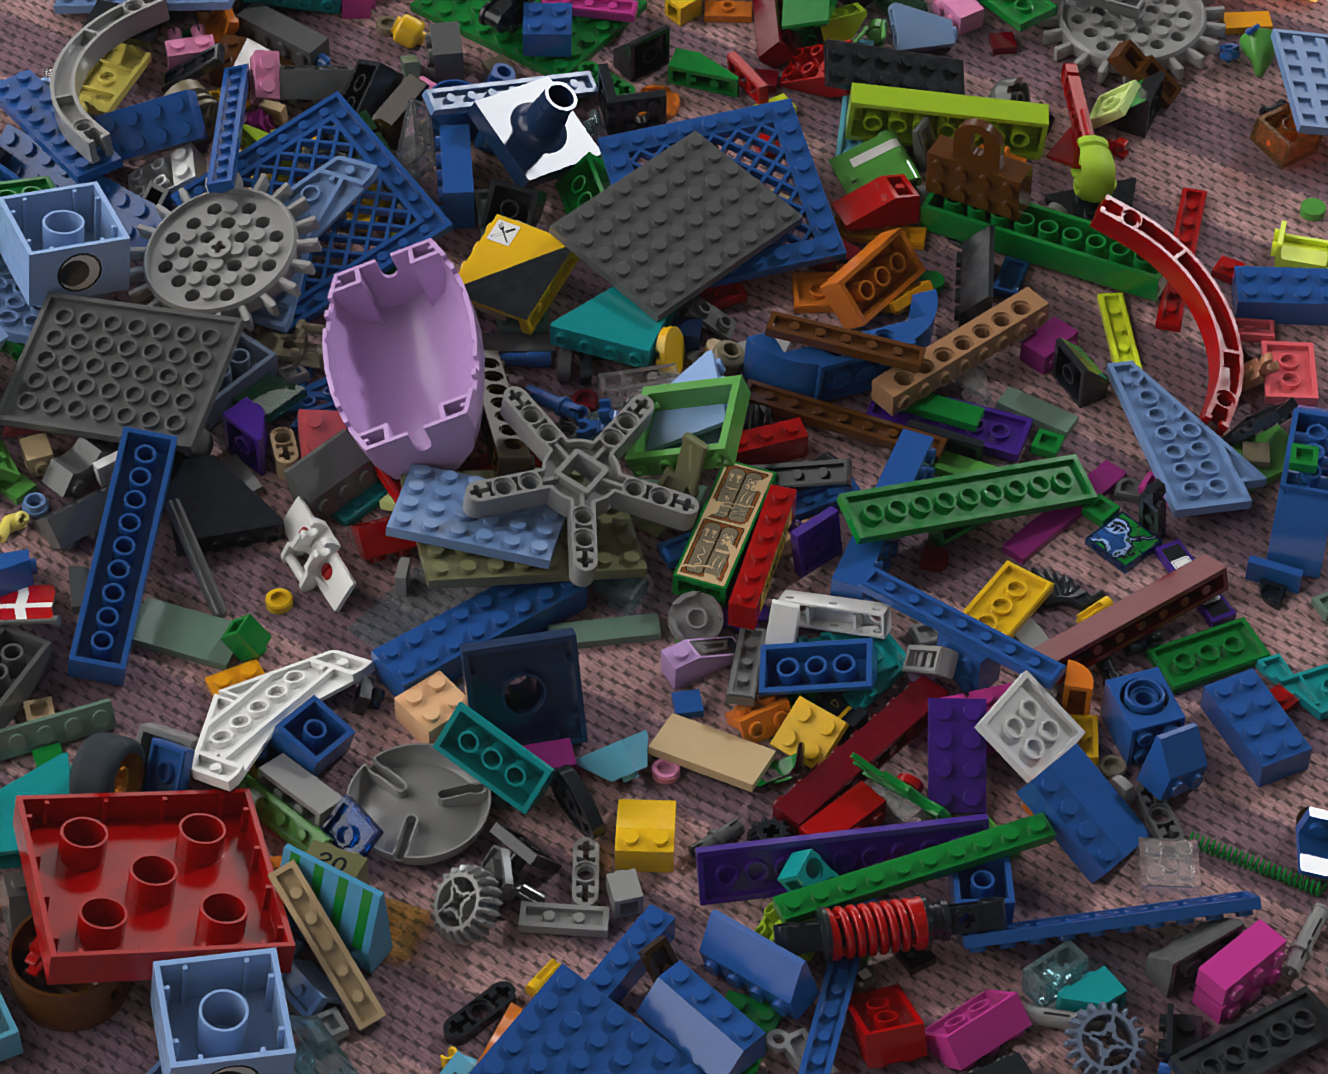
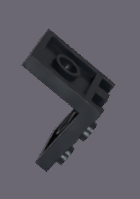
[598,63,667,136]

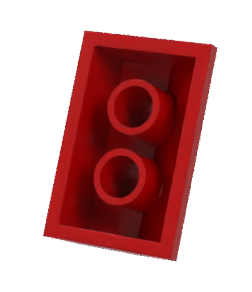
[349,516,417,563]

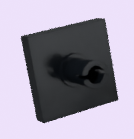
[489,822,562,875]

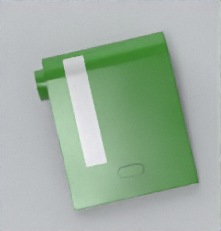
[828,130,922,195]

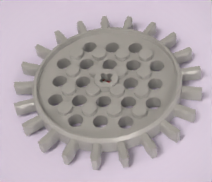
[1038,0,1226,84]
[128,172,322,331]

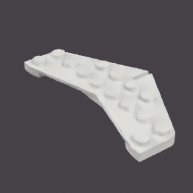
[191,650,375,791]

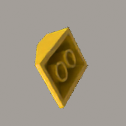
[615,799,676,873]

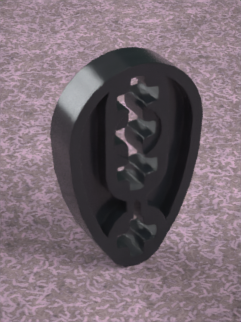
[551,764,606,840]

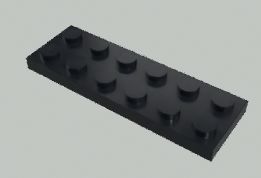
[824,39,965,95]
[1168,986,1328,1074]

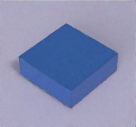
[671,689,704,719]

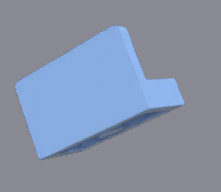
[281,959,342,1021]

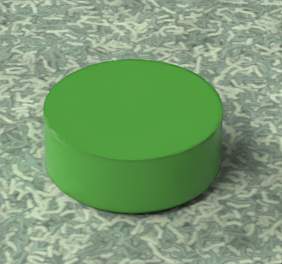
[1300,198,1326,221]

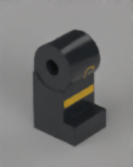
[816,693,869,741]

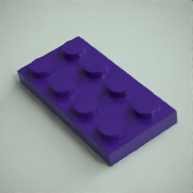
[927,698,986,814]

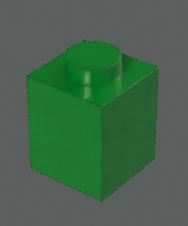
[220,614,272,662]

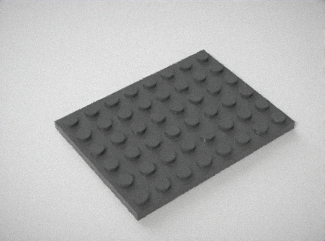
[549,130,803,322]
[0,292,245,454]

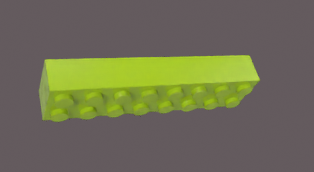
[845,83,1049,160]

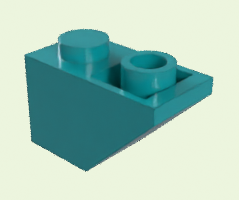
[1055,966,1128,1012]

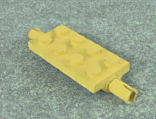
[79,43,152,116]

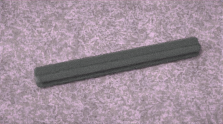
[166,498,228,618]

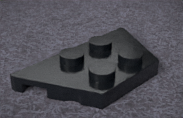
[1044,178,1136,221]

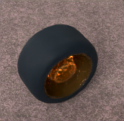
[69,732,147,794]

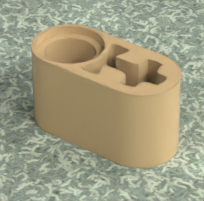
[270,427,299,480]

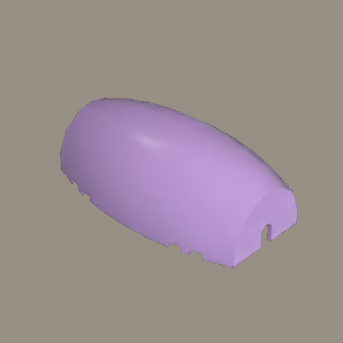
[322,238,485,479]

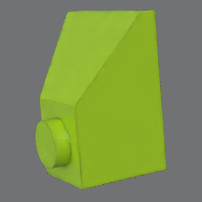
[816,2,867,44]

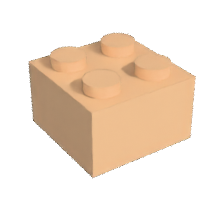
[394,670,466,744]

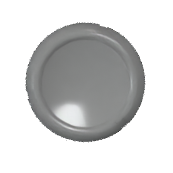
[345,743,491,865]

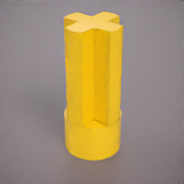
[1076,596,1114,623]
[524,958,561,997]

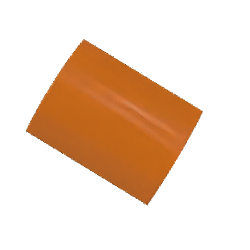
[1061,660,1094,715]

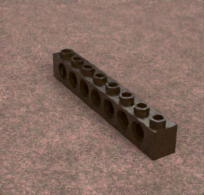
[480,350,535,477]

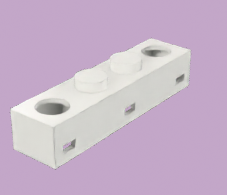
[778,589,892,639]

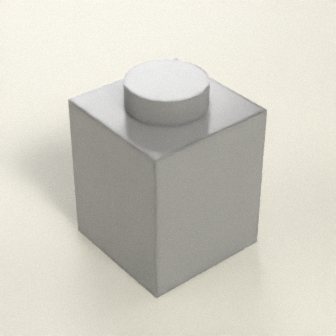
[606,868,644,919]

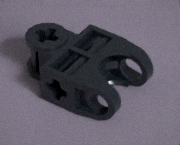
[478,0,535,34]

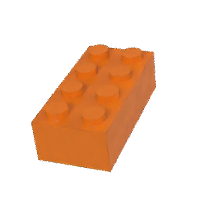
[819,227,926,329]

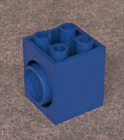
[1100,667,1186,766]

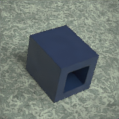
[670,316,703,353]

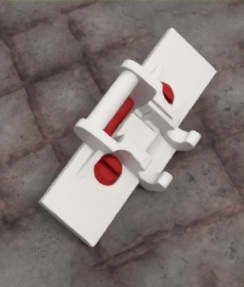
[280,496,357,612]

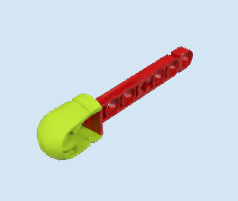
[1061,63,1117,203]

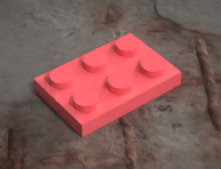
[1260,341,1319,406]

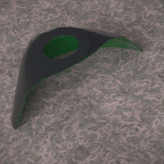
[757,742,805,787]

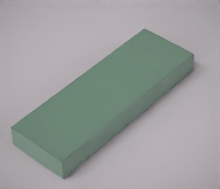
[996,386,1079,439]

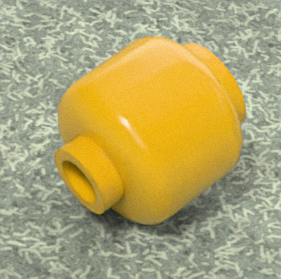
[390,14,428,49]

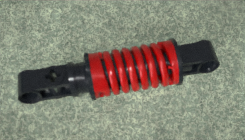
[773,894,1007,964]

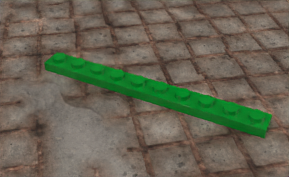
[772,812,1056,923]

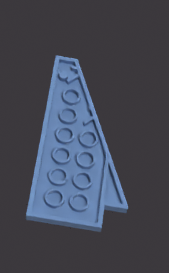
[1106,361,1267,518]

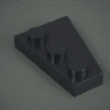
[1221,397,1298,446]

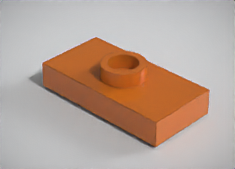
[704,0,752,23]

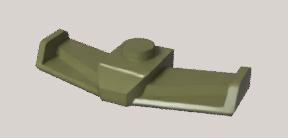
[635,432,707,538]

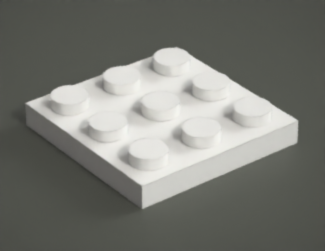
[974,670,1086,783]

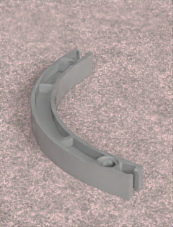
[50,0,170,164]

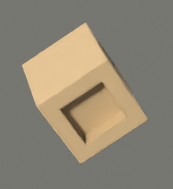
[19,432,54,478]

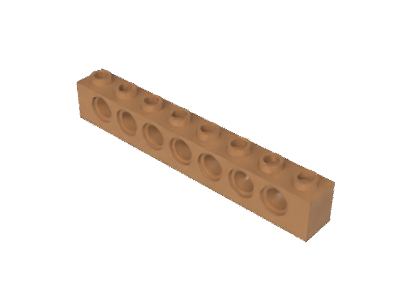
[871,287,1049,416]

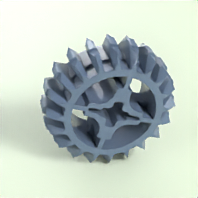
[1063,1001,1147,1074]

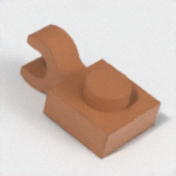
[1241,352,1280,392]

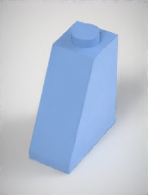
[888,3,958,53]

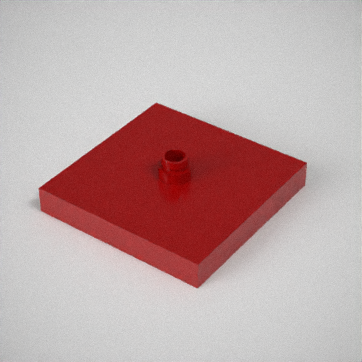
[13,788,295,985]

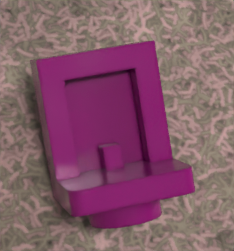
[241,107,275,137]

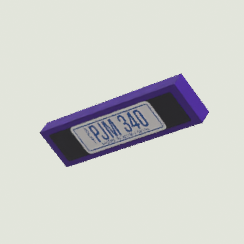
[1154,539,1236,628]

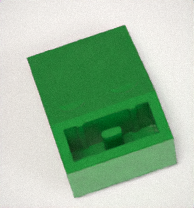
[782,0,838,31]

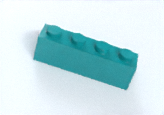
[433,702,554,815]

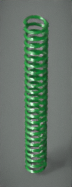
[1184,831,1327,898]

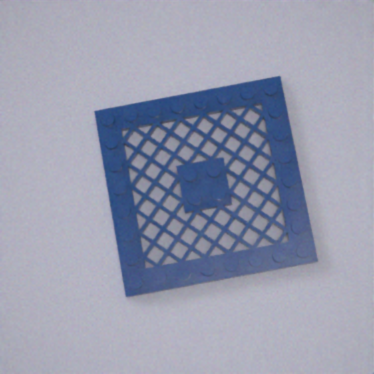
[171,91,453,334]
[597,98,846,288]

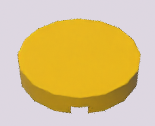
[655,326,685,378]

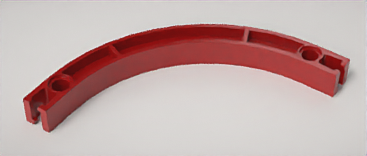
[1089,194,1244,437]

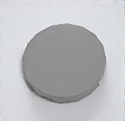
[668,591,724,642]

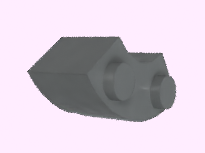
[41,437,117,498]

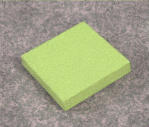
[1089,80,1141,130]

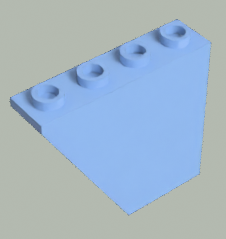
[646,350,728,451]

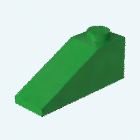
[668,48,739,98]

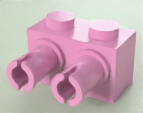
[165,24,215,70]

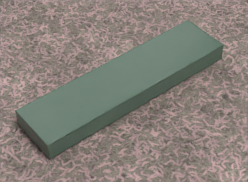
[547,613,661,649]

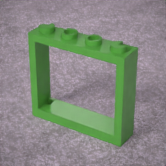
[625,375,751,477]

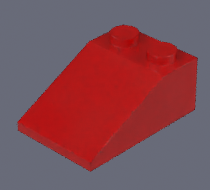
[846,984,928,1068]

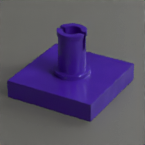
[788,506,842,578]

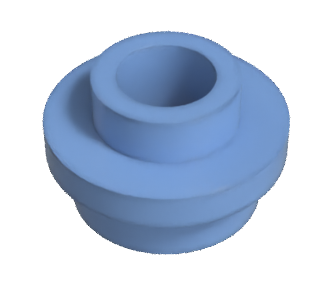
[22,492,49,518]

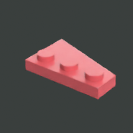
[297,409,347,460]

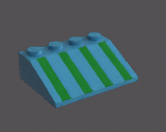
[280,843,393,973]

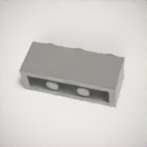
[257,753,345,831]

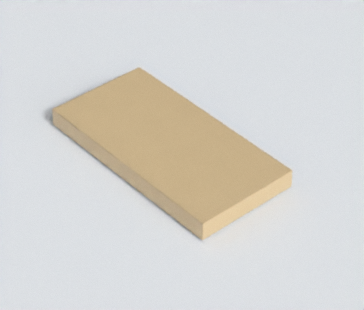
[648,713,776,792]

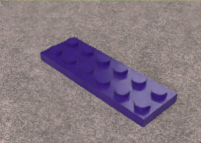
[866,392,1033,462]

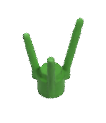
[853,19,888,47]

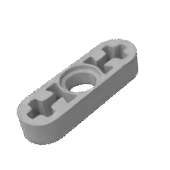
[572,837,600,906]

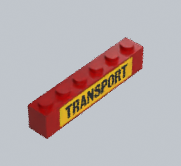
[728,484,797,631]

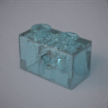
[1022,939,1089,1008]

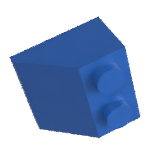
[1136,722,1208,801]

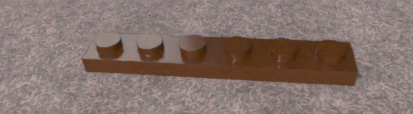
[765,310,926,373]

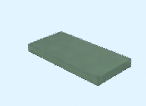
[133,597,235,671]

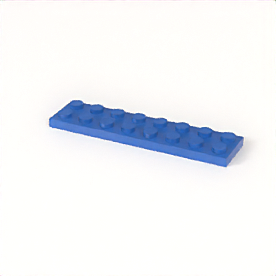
[0,69,123,184]

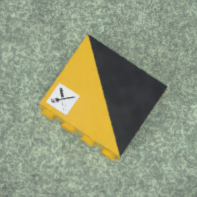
[458,214,580,335]

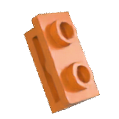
[196,7,239,44]
[725,695,791,743]

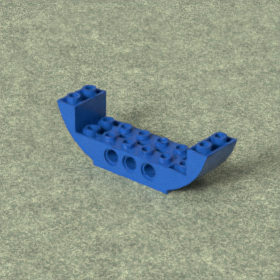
[742,289,938,401]
[1266,404,1328,579]

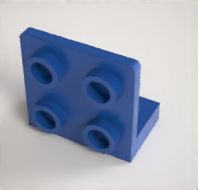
[1295,807,1328,880]

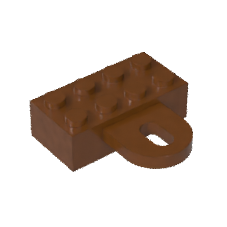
[926,119,1033,222]

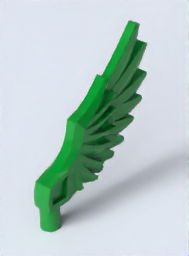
[850,752,951,820]

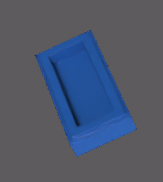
[993,256,1030,299]
[1245,555,1304,594]

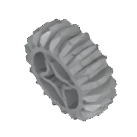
[430,864,504,945]

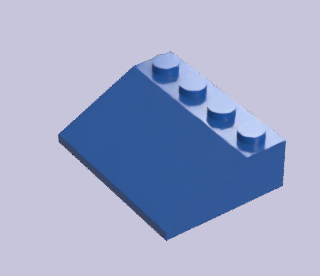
[1016,743,1151,883]

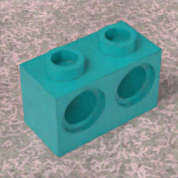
[777,849,839,892]

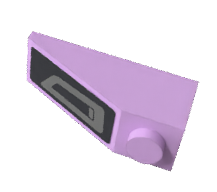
[661,636,737,690]

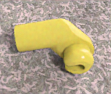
[0,511,30,543]

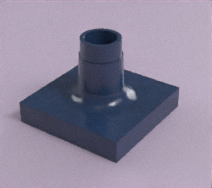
[467,76,601,188]
[459,627,588,745]

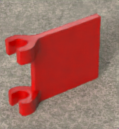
[1047,127,1129,166]

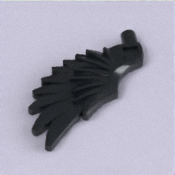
[1022,567,1106,612]

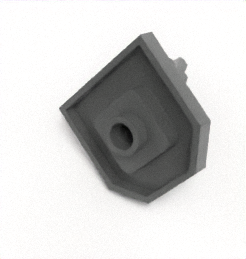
[481,845,547,903]

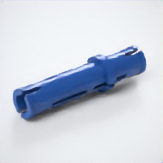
[525,385,588,422]

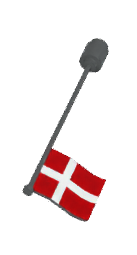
[0,584,61,627]

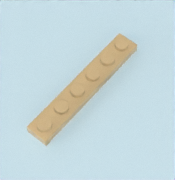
[268,860,386,1031]

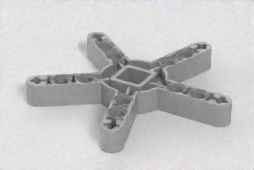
[462,386,699,587]

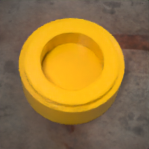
[265,588,293,614]

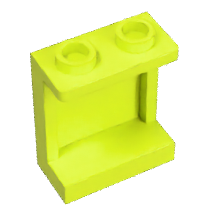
[1270,220,1328,269]

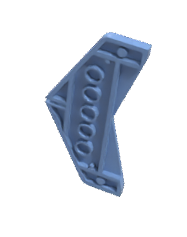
[244,156,380,333]

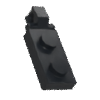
[1139,478,1166,540]

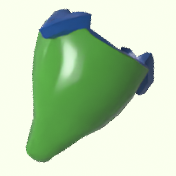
[1239,24,1276,77]

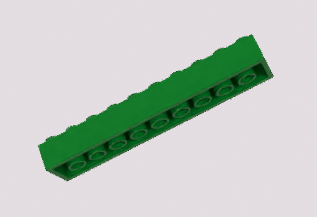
[920,192,1168,302]

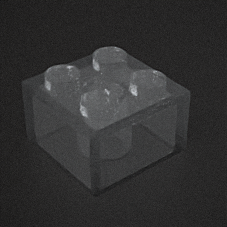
[1135,837,1201,905]

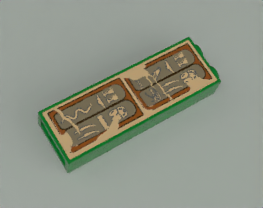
[672,459,777,607]

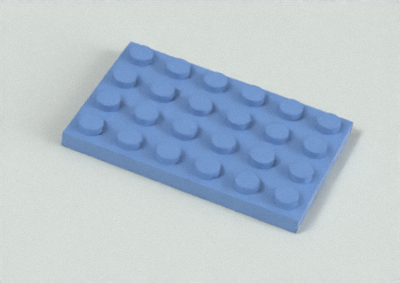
[386,464,566,569]

